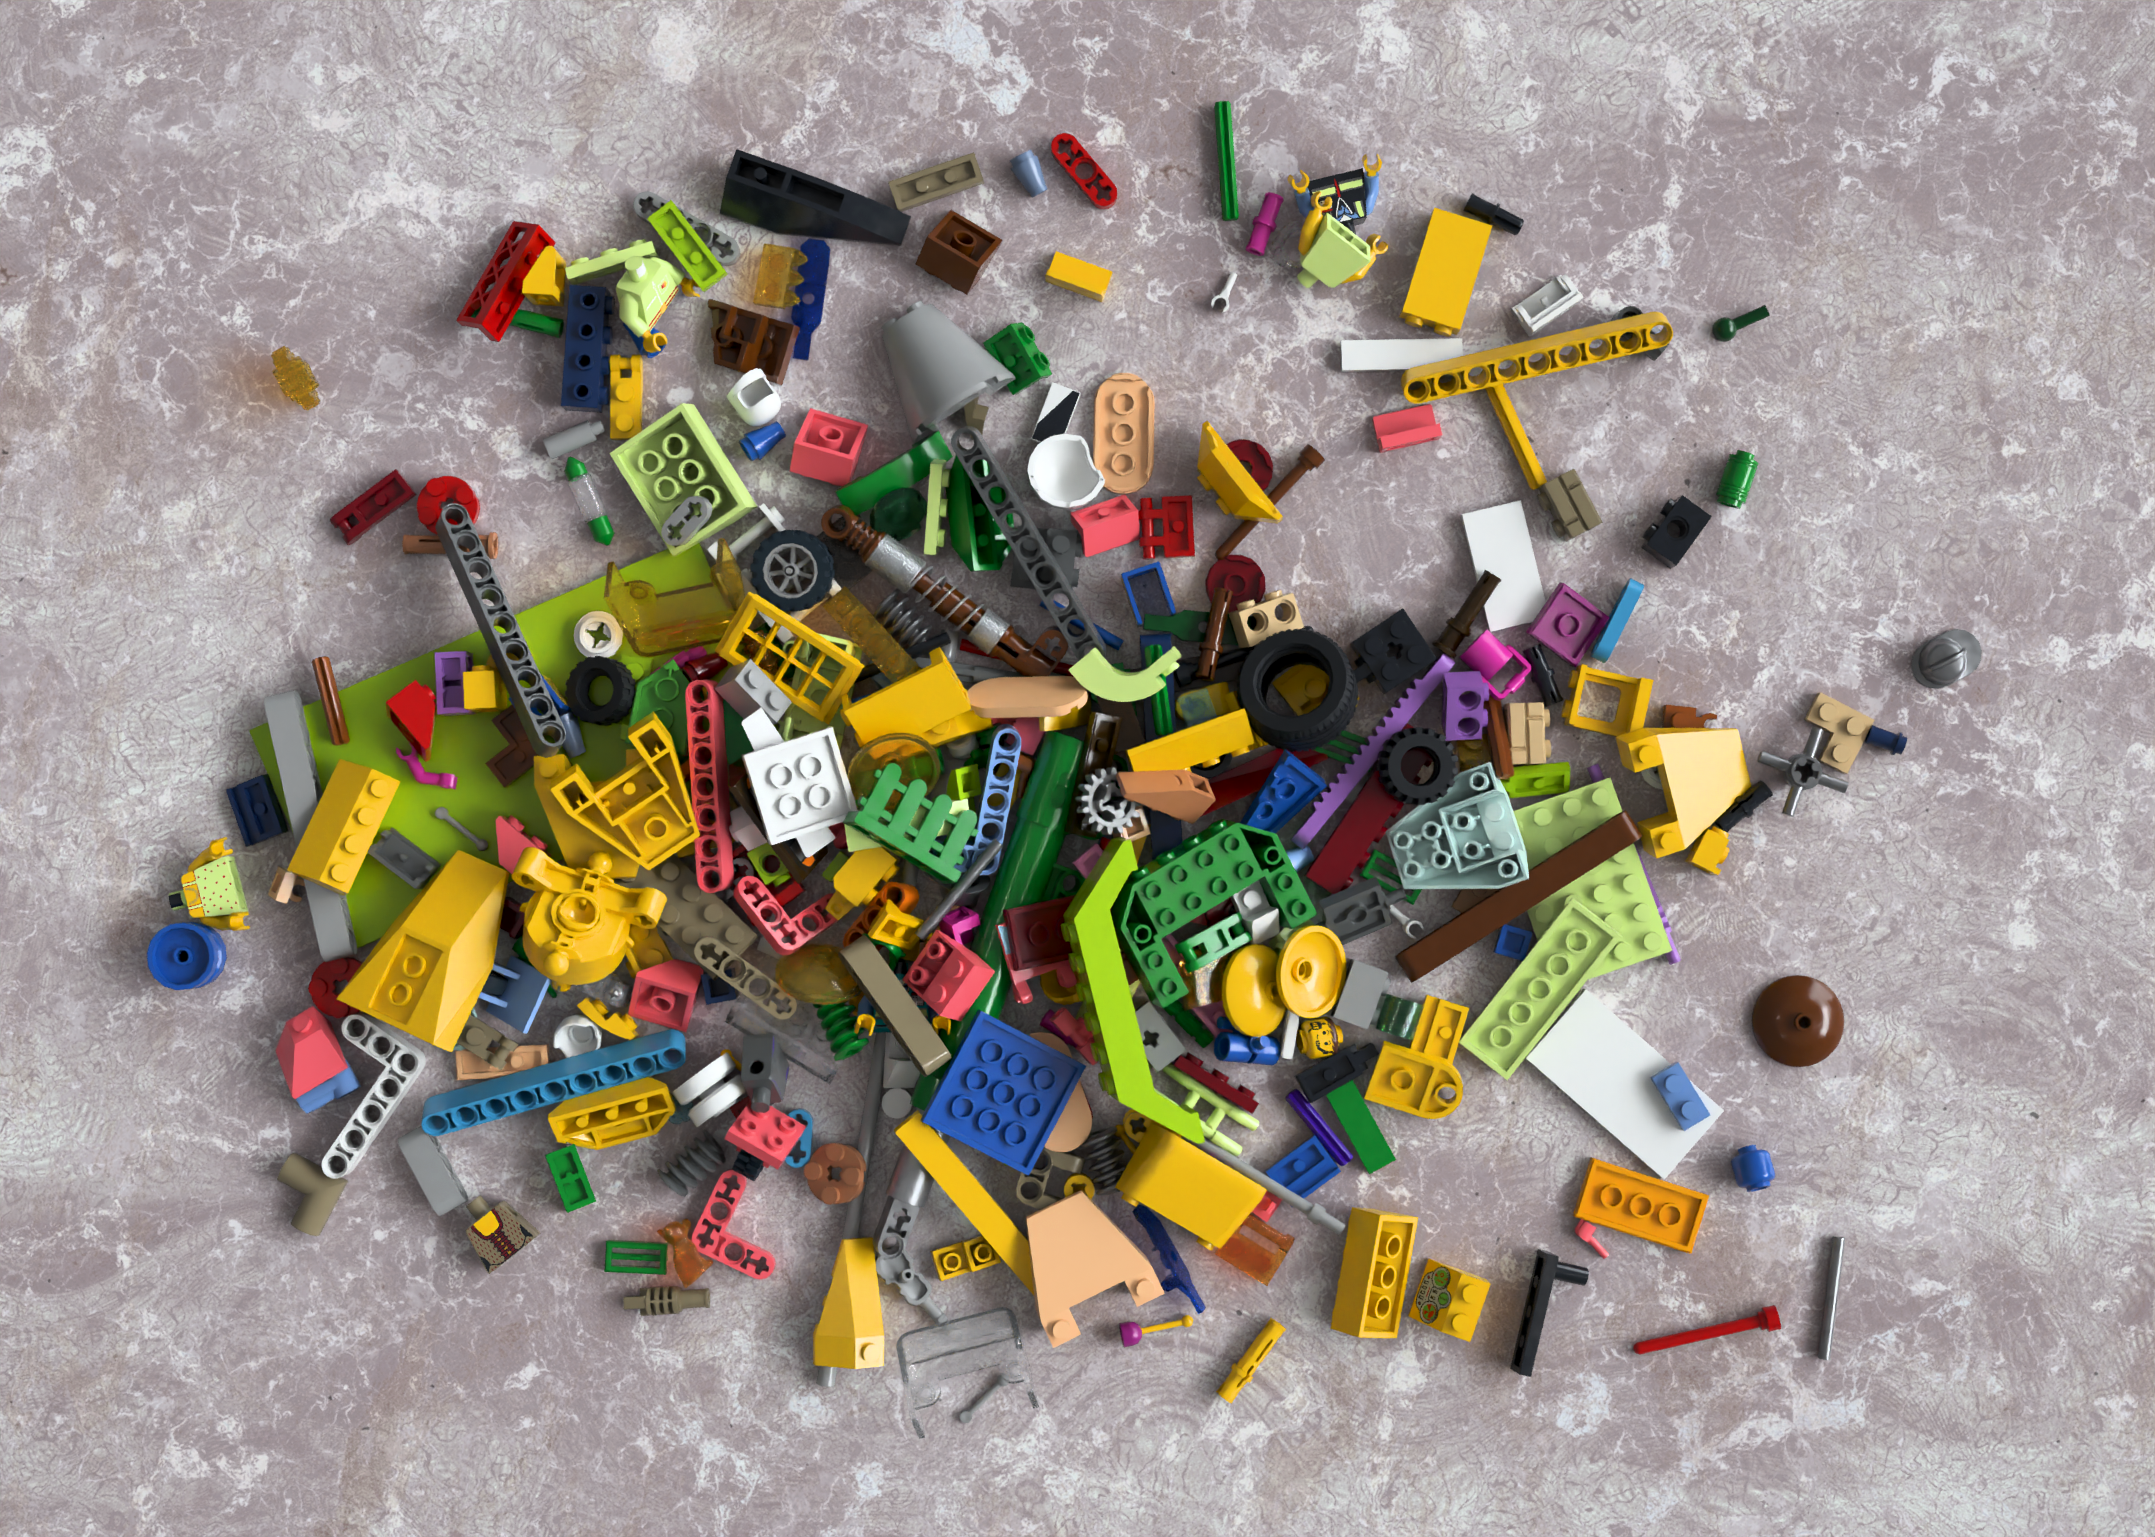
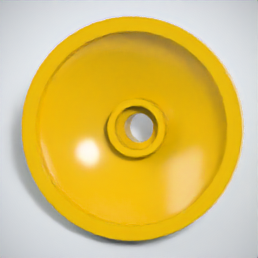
[1276,925,1346,1018]
[1222,944,1287,1037]

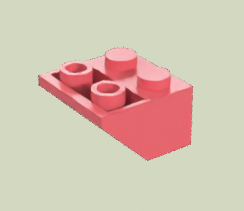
[902,930,995,1021]

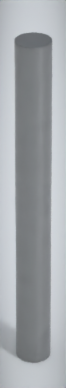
[915,839,1004,941]
[1818,1236,1845,1360]

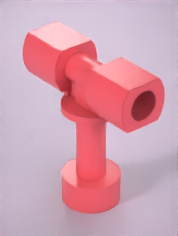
[1049,1007,1098,1065]

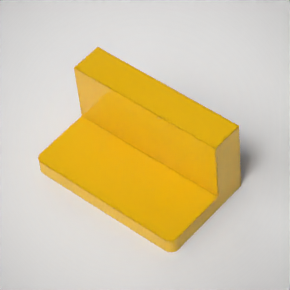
[1045,251,1113,302]

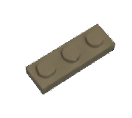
[888,152,984,212]

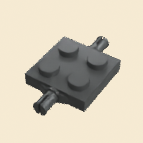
[1315,877,1407,945]

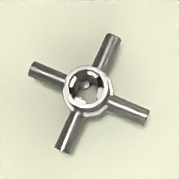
[1757,727,1849,817]

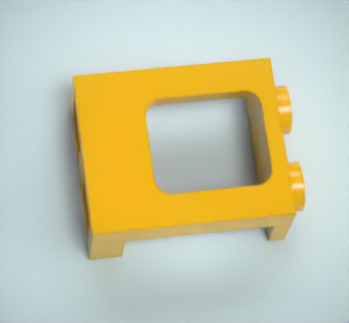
[1561,664,1654,737]

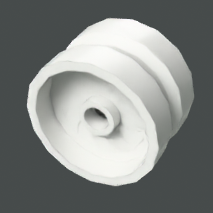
[672,1053,746,1127]

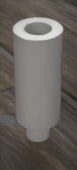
[543,420,605,459]

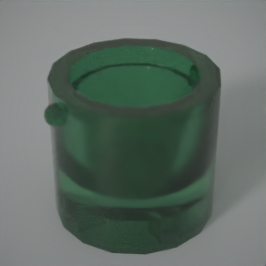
[1375,994,1424,1041]

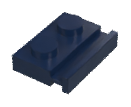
[226,774,288,847]

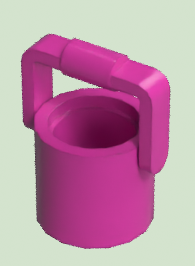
[1459,629,1531,701]

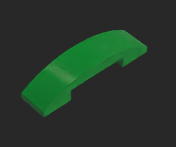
[834,430,953,515]

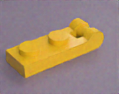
[610,354,643,440]

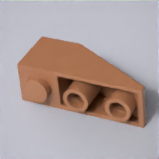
[1115,769,1216,824]

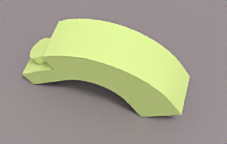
[1069,646,1182,702]

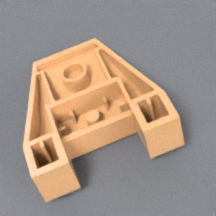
[1026,1190,1165,1348]

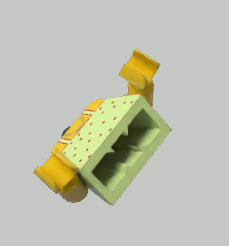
[1297,191,1388,288]
[169,837,250,931]

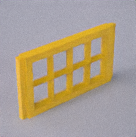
[715,591,864,724]

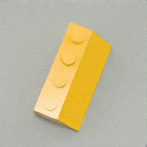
[1125,708,1254,772]
[286,759,401,896]
[1330,1207,1418,1338]

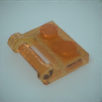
[1214,1214,1295,1286]

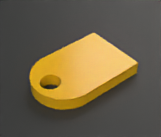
[1364,1041,1463,1119]

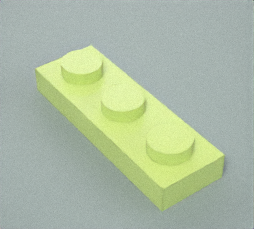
[565,239,660,285]
[924,459,951,555]

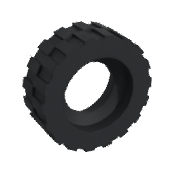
[565,656,636,726]

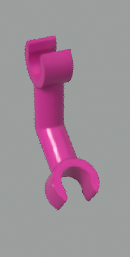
[396,743,458,789]

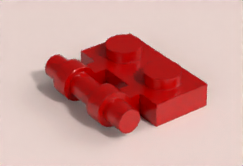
[1138,495,1195,560]

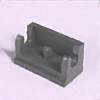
[367,828,441,889]

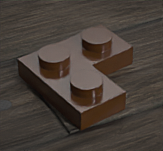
[485,705,549,788]

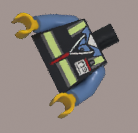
[1288,154,1382,235]

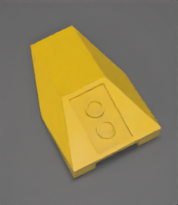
[336,850,510,1052]

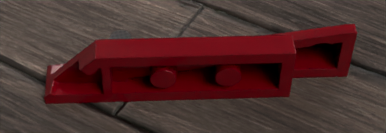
[1200,748,1328,817]

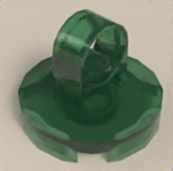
[869,488,927,541]

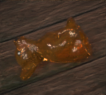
[657,1218,713,1288]

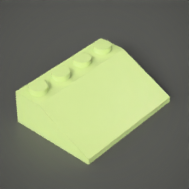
[609,403,758,556]

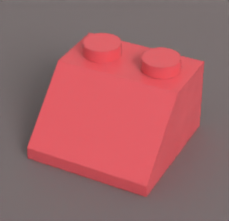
[790,408,868,486]

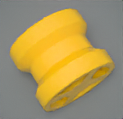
[1064,1173,1094,1199]

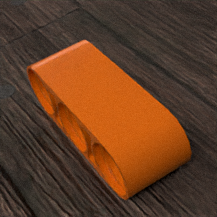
[843,882,919,952]

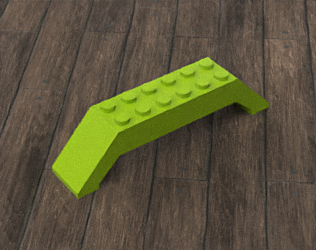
[1061,837,1205,1144]

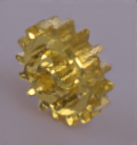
[271,346,320,411]

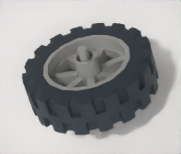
[750,530,835,612]

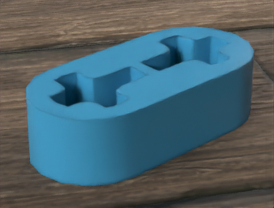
[785,1108,813,1168]

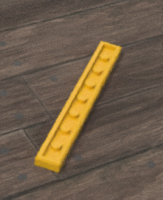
[894,1110,1034,1295]

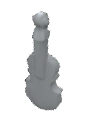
[875,1246,956,1336]

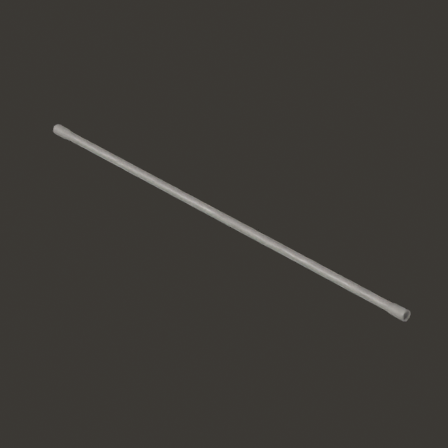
[816,629,959,1387]

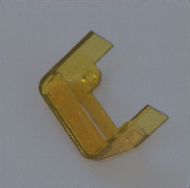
[604,538,749,657]

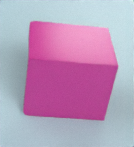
[939,906,981,945]

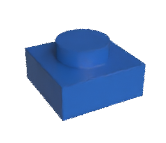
[1493,924,1533,961]

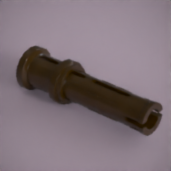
[1432,570,1502,659]

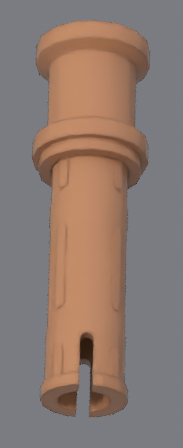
[402,532,498,559]

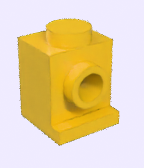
[1685,826,1729,875]

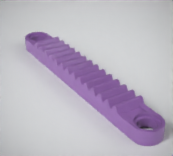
[1291,653,1456,850]

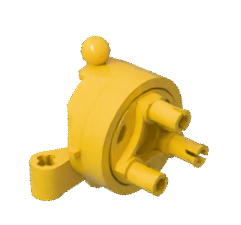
[511,847,667,992]

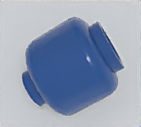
[1731,1145,1775,1192]

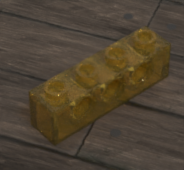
[823,586,921,684]

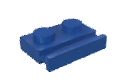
[1265,1135,1341,1207]

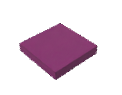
[1526,582,1610,667]

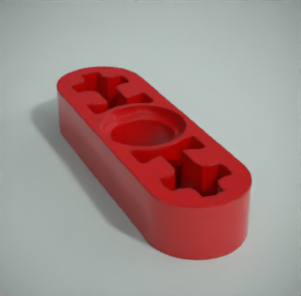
[1051,133,1117,209]

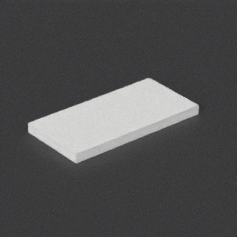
[1525,989,1724,1179]

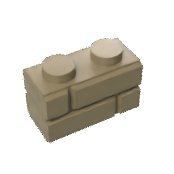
[1537,469,1603,542]

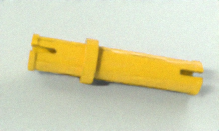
[1216,1317,1286,1404]

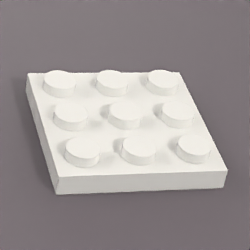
[742,727,858,845]

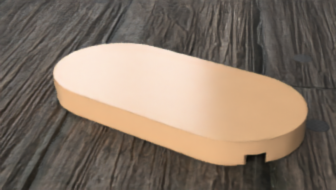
[1093,373,1155,495]
[967,676,1088,718]
[1029,1032,1092,1152]

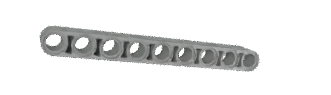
[264,690,357,962]

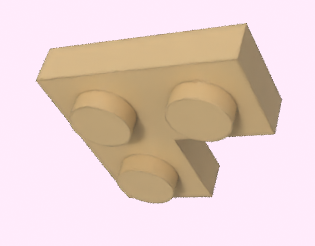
[1804,692,1874,774]

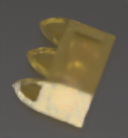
[753,243,808,310]

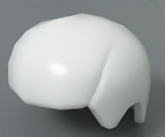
[553,1014,602,1058]

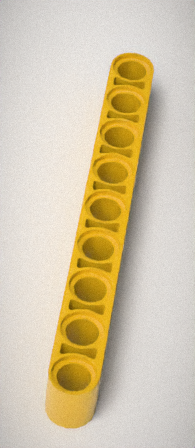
[1401,312,1673,404]

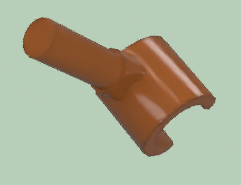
[1016,753,1035,798]

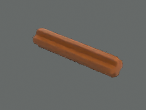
[312,656,350,746]
[1483,695,1514,780]

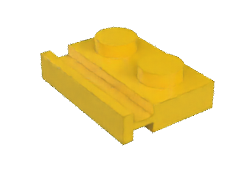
[1409,995,1469,1064]

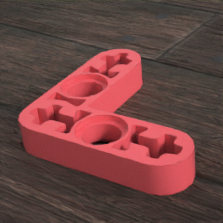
[733,876,839,955]
[691,1169,776,1280]

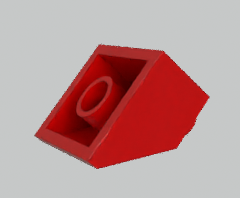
[386,680,437,762]

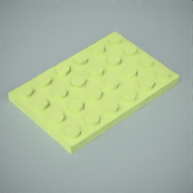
[1513,777,1672,979]

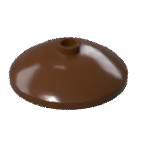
[1752,975,1844,1067]

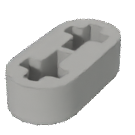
[661,496,712,546]

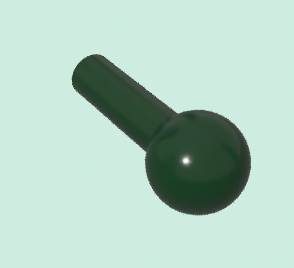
[1712,305,1770,342]

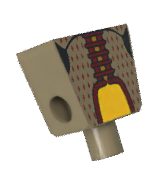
[465,1195,541,1274]

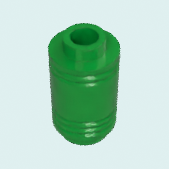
[1716,450,1759,509]

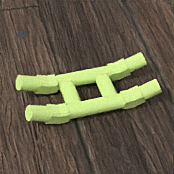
[1154,1063,1259,1156]

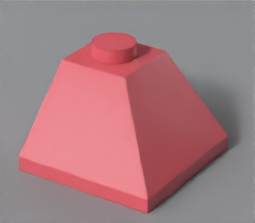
[628,959,704,1032]
[275,1006,348,1099]

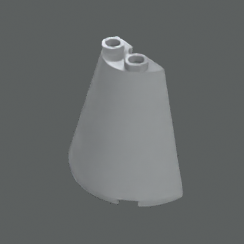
[881,301,1016,444]

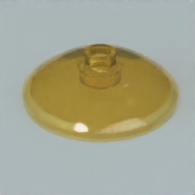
[848,733,940,811]
[775,943,862,1005]

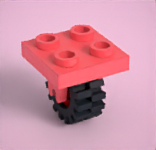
[724,1100,806,1181]

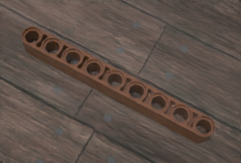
[1395,810,1643,983]

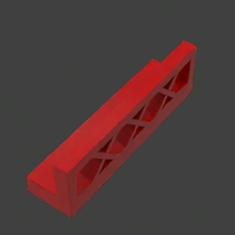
[456,221,556,342]

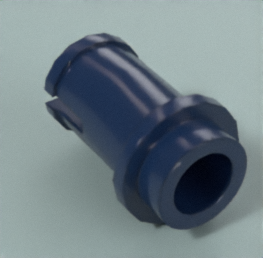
[1865,725,1907,755]

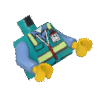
[854,962,951,1036]

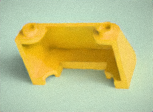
[1115,1123,1267,1251]

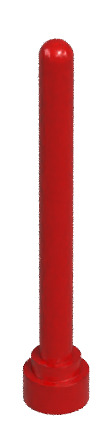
[1633,1305,1781,1355]

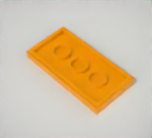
[1573,1157,1709,1254]

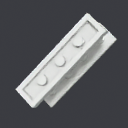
[707,503,843,644]

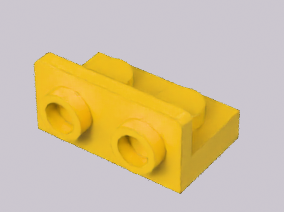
[625,924,674,979]

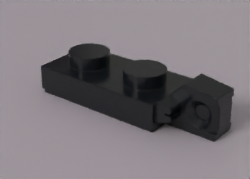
[1294,1043,1379,1103]

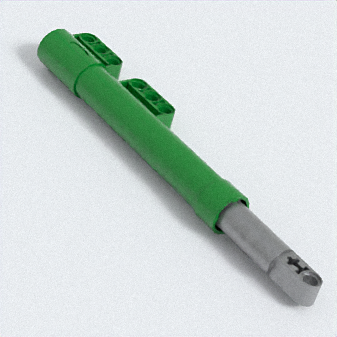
[873,731,1128,1260]

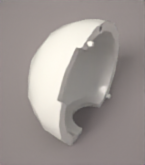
[1027,434,1105,510]

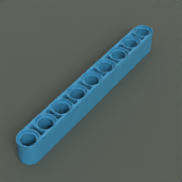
[421,1029,686,1136]

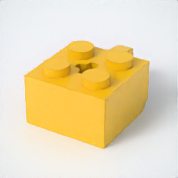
[825,847,900,920]

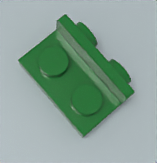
[983,322,1052,395]

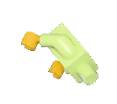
[616,256,700,353]

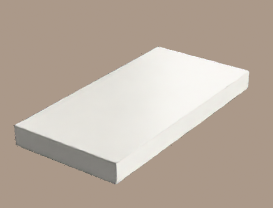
[1461,500,1546,632]

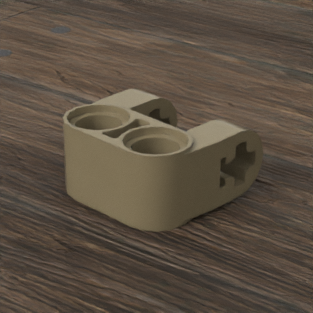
[1016,1147,1086,1210]

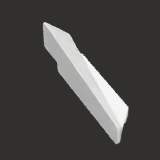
[742,708,835,857]

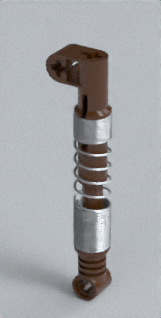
[821,505,1069,677]

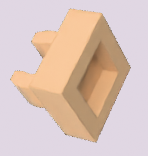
[268,866,305,904]

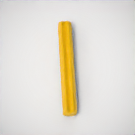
[1485,384,1547,490]

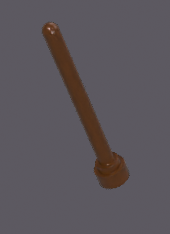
[1215,444,1325,560]

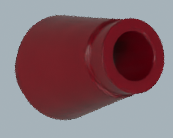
[680,652,728,683]

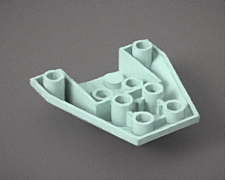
[1386,762,1529,889]

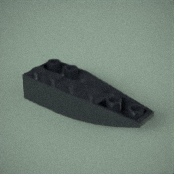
[720,149,911,246]

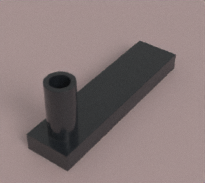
[1510,1249,1589,1377]

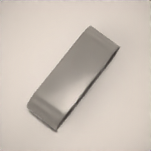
[398,1125,468,1216]

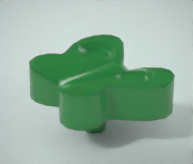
[963,747,999,771]

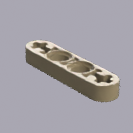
[693,936,797,1019]

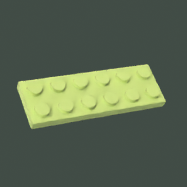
[1459,898,1622,1080]

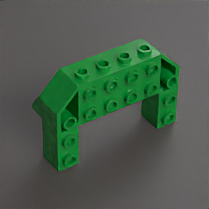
[1111,819,1318,1008]

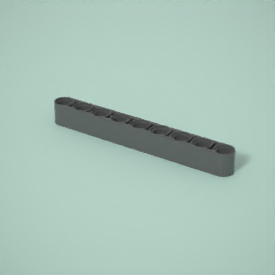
[951,426,1107,661]
[436,503,566,758]

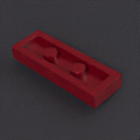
[1173,1052,1259,1114]

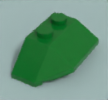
[945,455,1014,572]

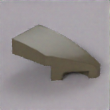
[964,396,989,439]

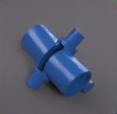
[1214,1016,1281,1065]

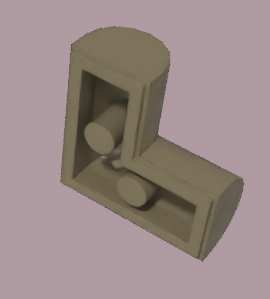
[277,1153,348,1236]

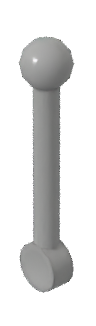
[435,807,488,851]
[960,1374,1009,1423]

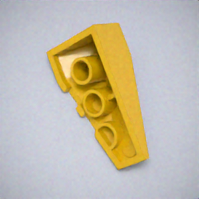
[813,1237,884,1369]

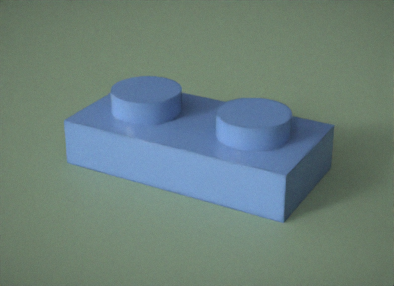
[1650,1062,1710,1131]

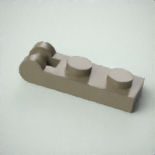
[456,1014,518,1070]

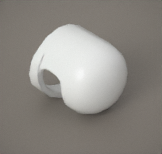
[727,368,781,426]

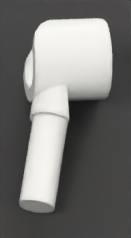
[1211,272,1237,313]
[1390,905,1424,938]

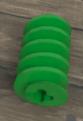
[812,991,869,1061]

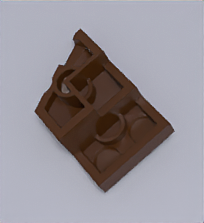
[708,299,800,385]

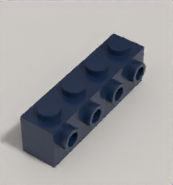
[561,285,615,413]

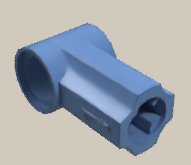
[296,1060,361,1114]

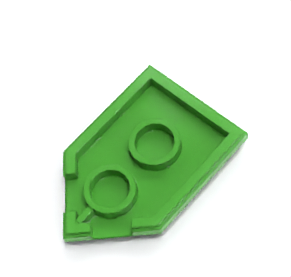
[625,659,690,755]

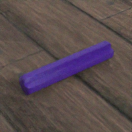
[1285,1089,1353,1166]

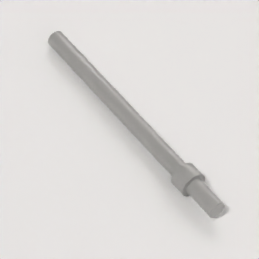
[1182,1136,1346,1235]

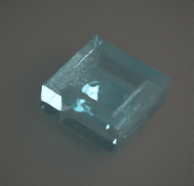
[1177,688,1217,728]

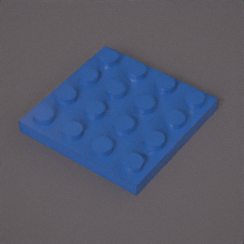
[921,1009,1086,1176]

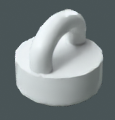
[946,734,979,759]

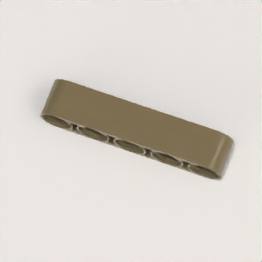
[838,935,951,1077]

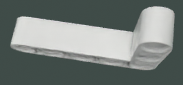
[322,1013,426,1179]

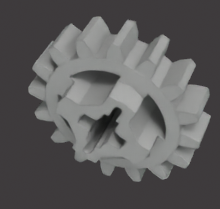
[1075,767,1142,835]

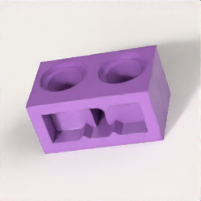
[435,651,476,716]
[1441,671,1489,741]

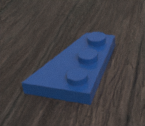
[1240,749,1327,834]

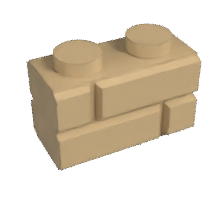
[1504,702,1551,765]

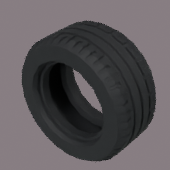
[1237,629,1358,752]

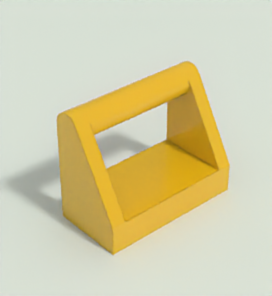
[522,246,566,307]

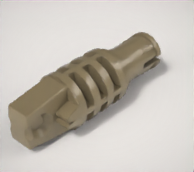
[623,1286,710,1316]

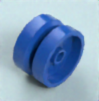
[147,922,227,990]

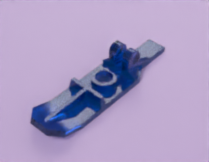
[791,238,831,361]
[1132,1204,1206,1314]

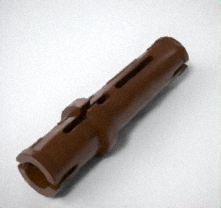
[1195,587,1233,681]

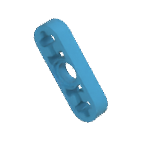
[1590,578,1644,663]

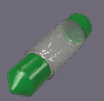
[564,456,615,546]

